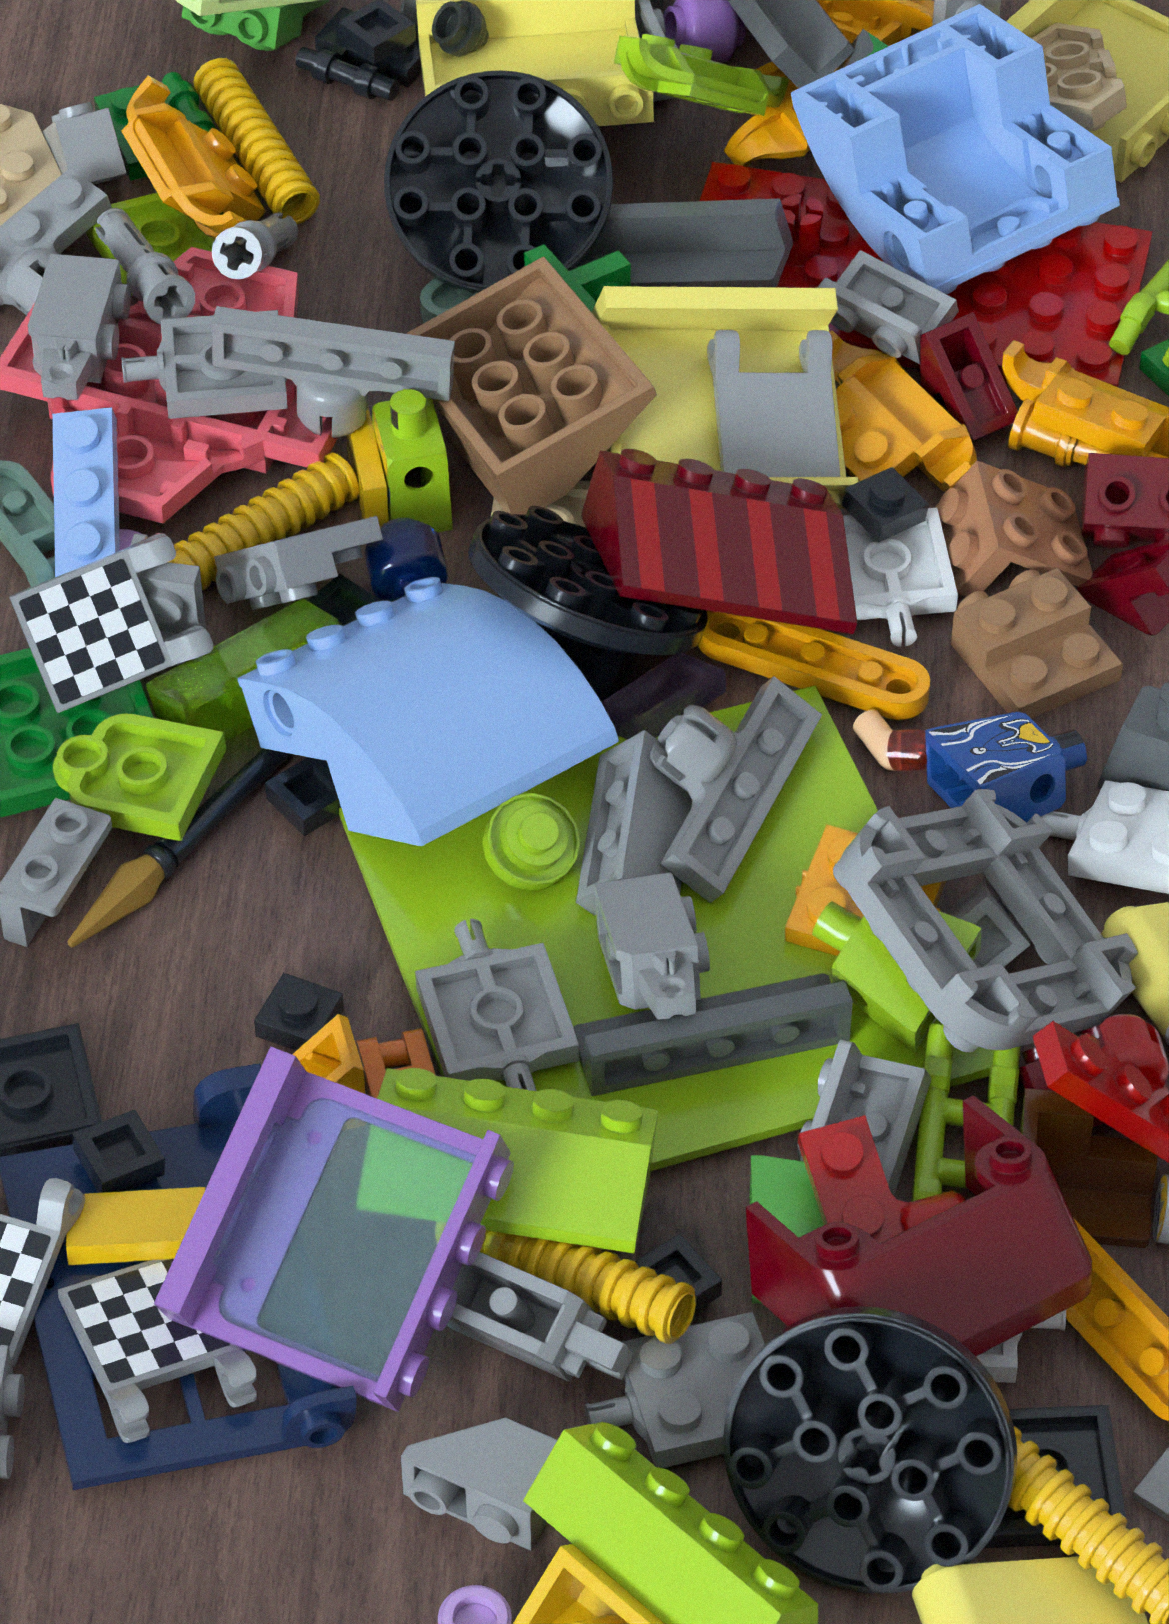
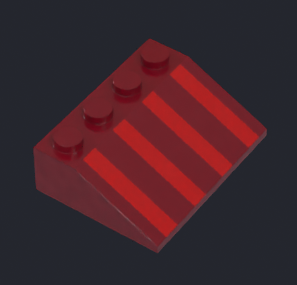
[581,449,857,634]

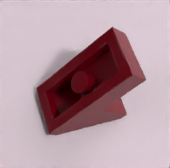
[920,312,1018,442]
[1077,539,1169,636]

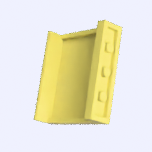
[416,0,654,126]
[1006,0,1169,183]
[592,286,859,509]

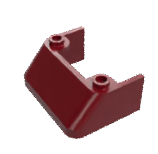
[745,1095,1092,1356]

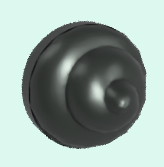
[432,0,489,57]

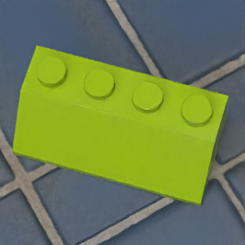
[357,1068,659,1253]
[523,1422,818,1624]

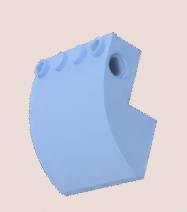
[791,4,1120,294]
[237,577,619,847]

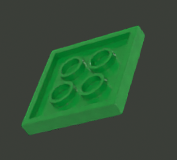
[0,648,154,818]

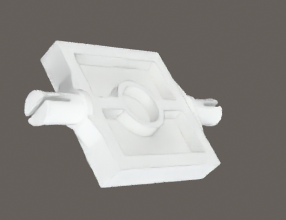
[843,507,958,647]
[1042,780,1169,894]

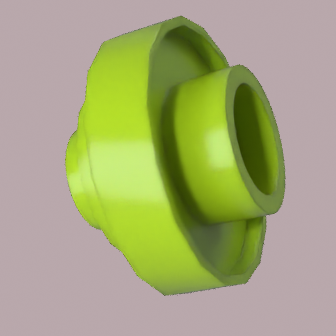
[482,793,580,891]

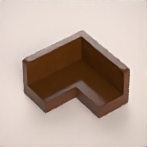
[1020,1088,1157,1248]

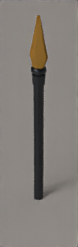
[68,748,292,947]

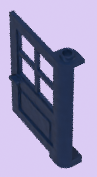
[0,1063,357,1490]

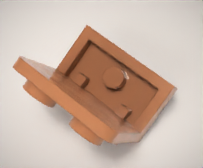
[935,461,1093,597]

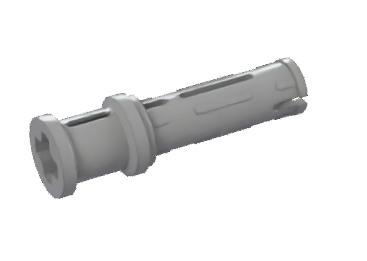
[95,208,195,324]
[212,213,298,280]

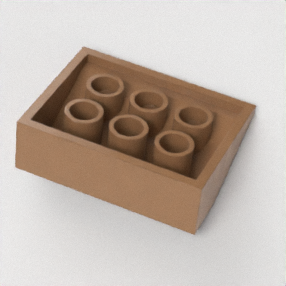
[406,256,657,514]

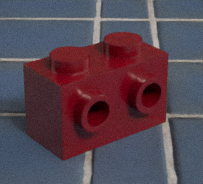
[1081,453,1169,549]

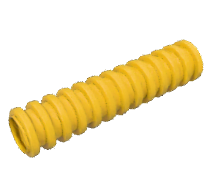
[193,58,320,224]
[169,452,359,590]
[436,1223,696,1344]
[1009,1426,1169,1624]

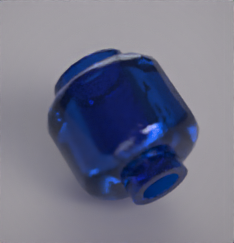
[364,518,448,602]

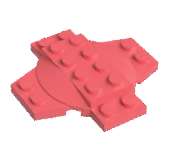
[0,247,338,524]

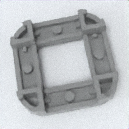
[833,789,1138,1053]

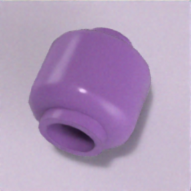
[663,0,746,64]

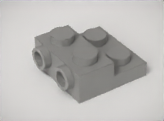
[214,516,383,610]

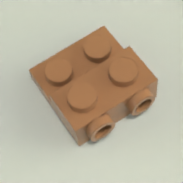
[951,568,1123,719]

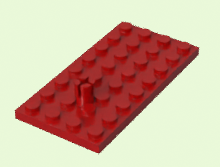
[699,161,1153,388]

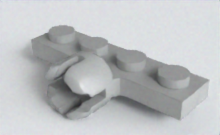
[0,167,112,316]
[211,306,455,438]
[650,676,822,903]

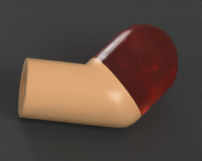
[853,710,927,771]

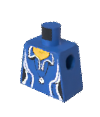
[925,712,1087,823]

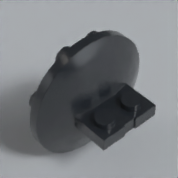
[384,70,613,294]
[468,506,708,706]
[723,1306,1017,1594]

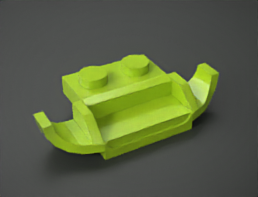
[614,34,789,116]

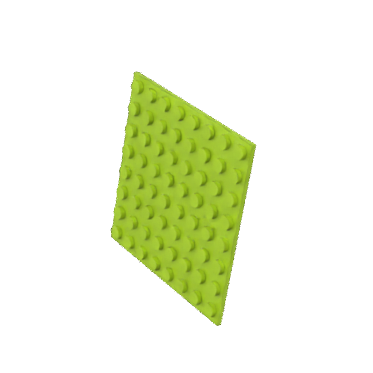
[339,686,994,1171]

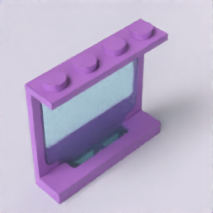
[154,1047,514,1412]

